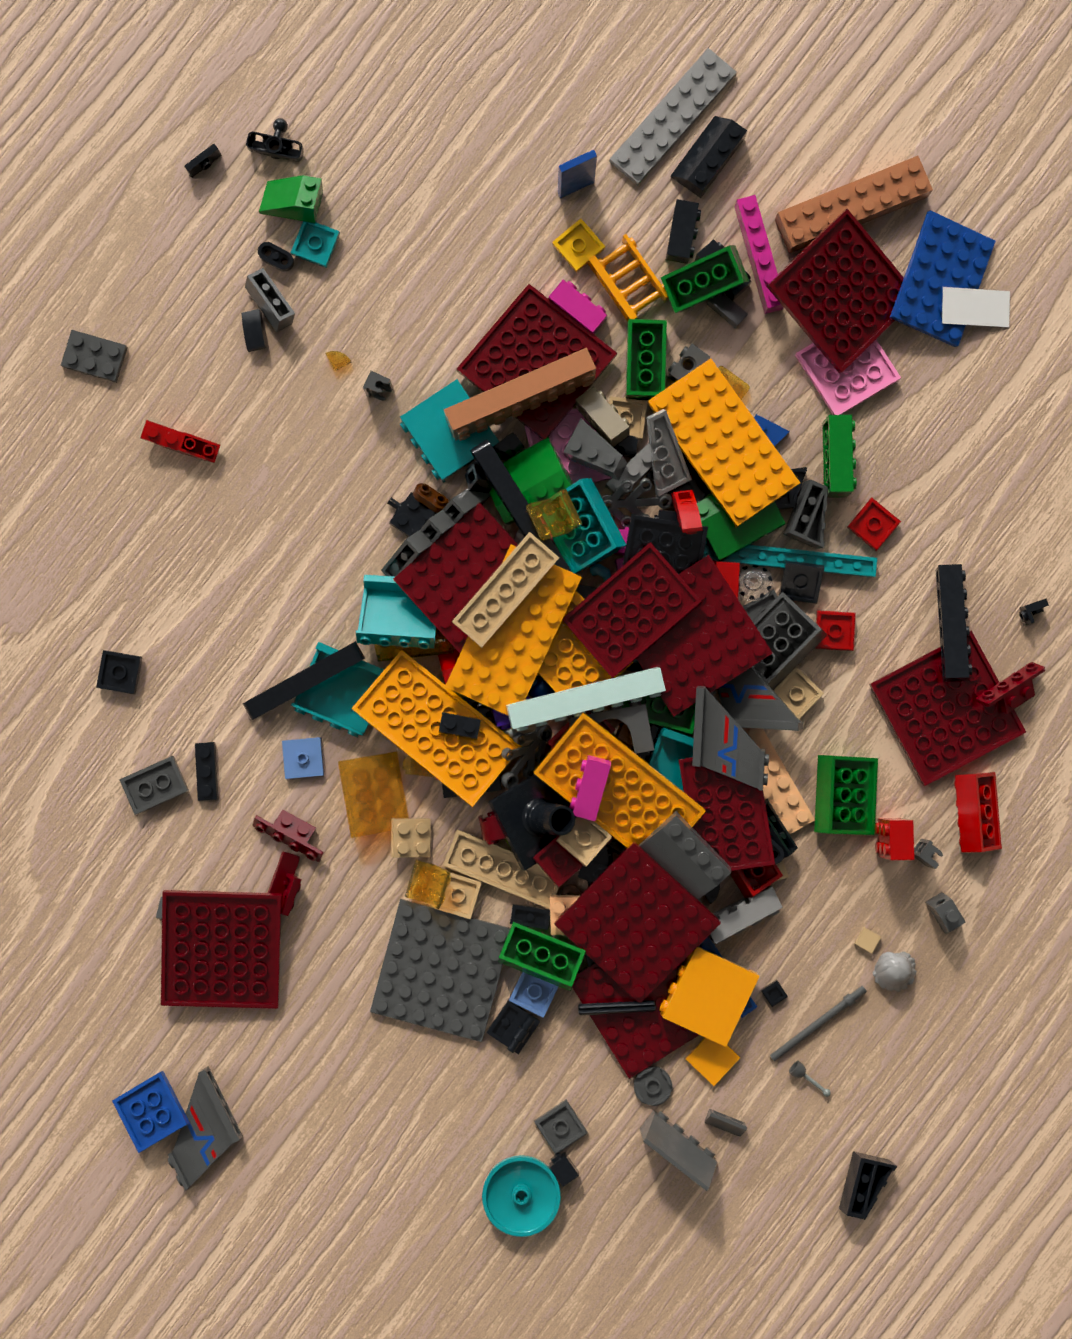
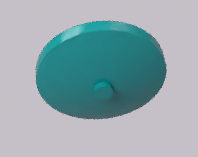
[482,1155,561,1237]

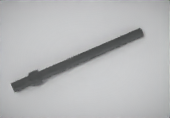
[770,986,867,1062]

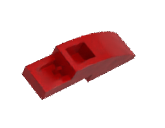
[140,420,220,463]
[671,490,702,534]

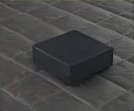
[761,979,788,1007]

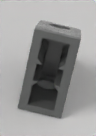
[926,892,966,934]

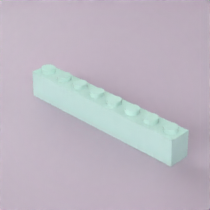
[506,667,666,731]

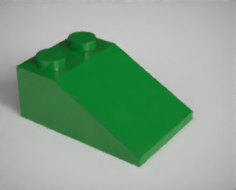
[259,175,323,223]

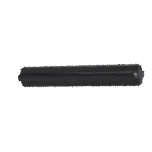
[578,1000,656,1015]

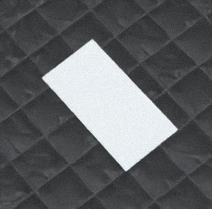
[942,287,1010,327]

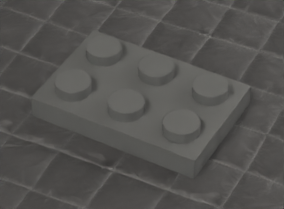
[60,330,128,383]
[119,756,189,815]

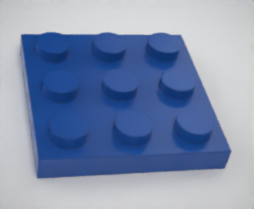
[112,1071,190,1153]

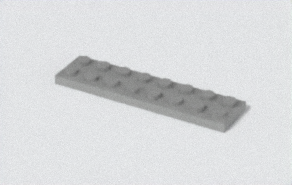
[609,48,737,186]

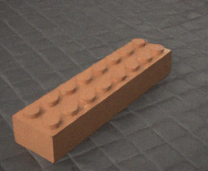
[775,156,933,254]
[444,348,596,441]

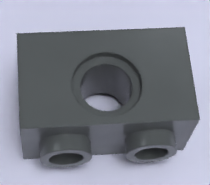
[668,343,710,383]

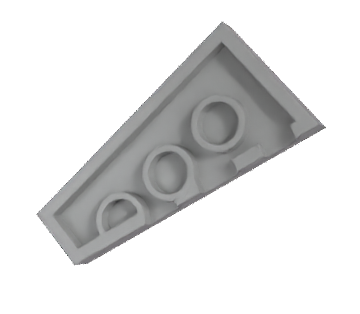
[646,409,692,496]

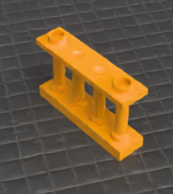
[588,234,669,322]

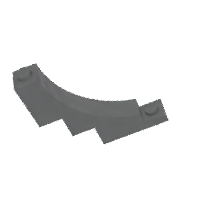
[381,488,491,577]

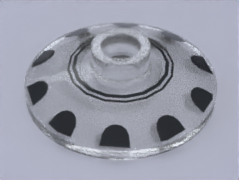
[738,565,773,601]

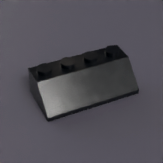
[670,116,747,198]

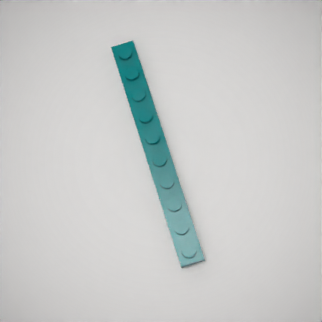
[703,542,877,578]

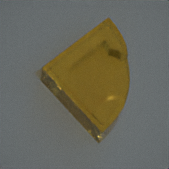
[325,351,351,371]

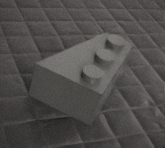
[564,419,627,480]
[783,479,828,549]

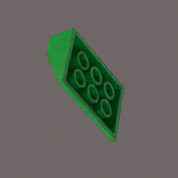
[490,437,573,525]
[697,494,786,562]
[814,755,878,835]

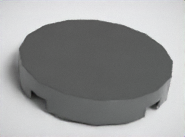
[634,1066,672,1106]

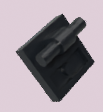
[486,999,540,1055]

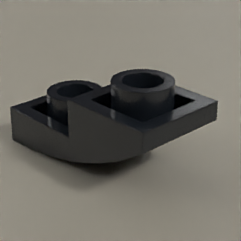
[241,309,266,352]

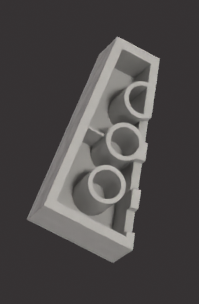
[709,885,783,944]

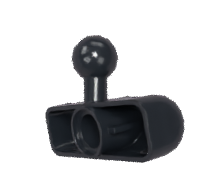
[246,118,304,162]

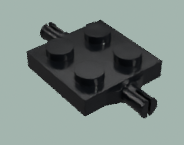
[387,492,437,537]

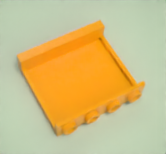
[659,947,760,1047]

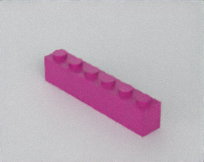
[734,195,784,314]

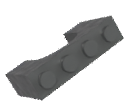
[568,701,654,754]

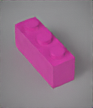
[548,280,607,334]
[570,755,611,821]

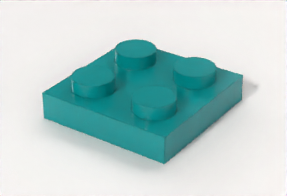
[291,221,340,268]

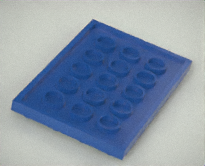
[890,210,996,347]

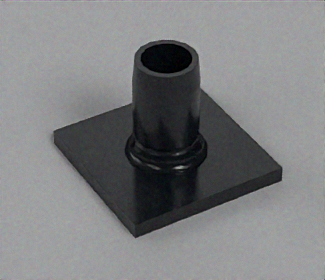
[488,774,577,871]

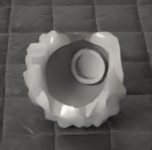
[873,952,917,992]

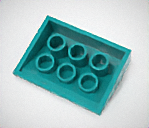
[537,478,626,574]

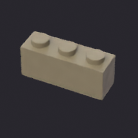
[575,386,630,447]

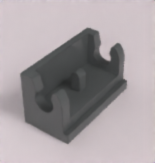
[363,371,393,401]
[914,839,943,869]

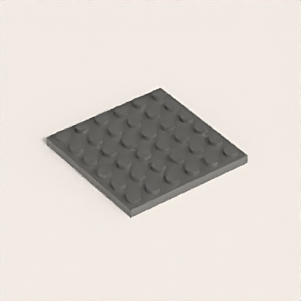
[370,899,511,1042]

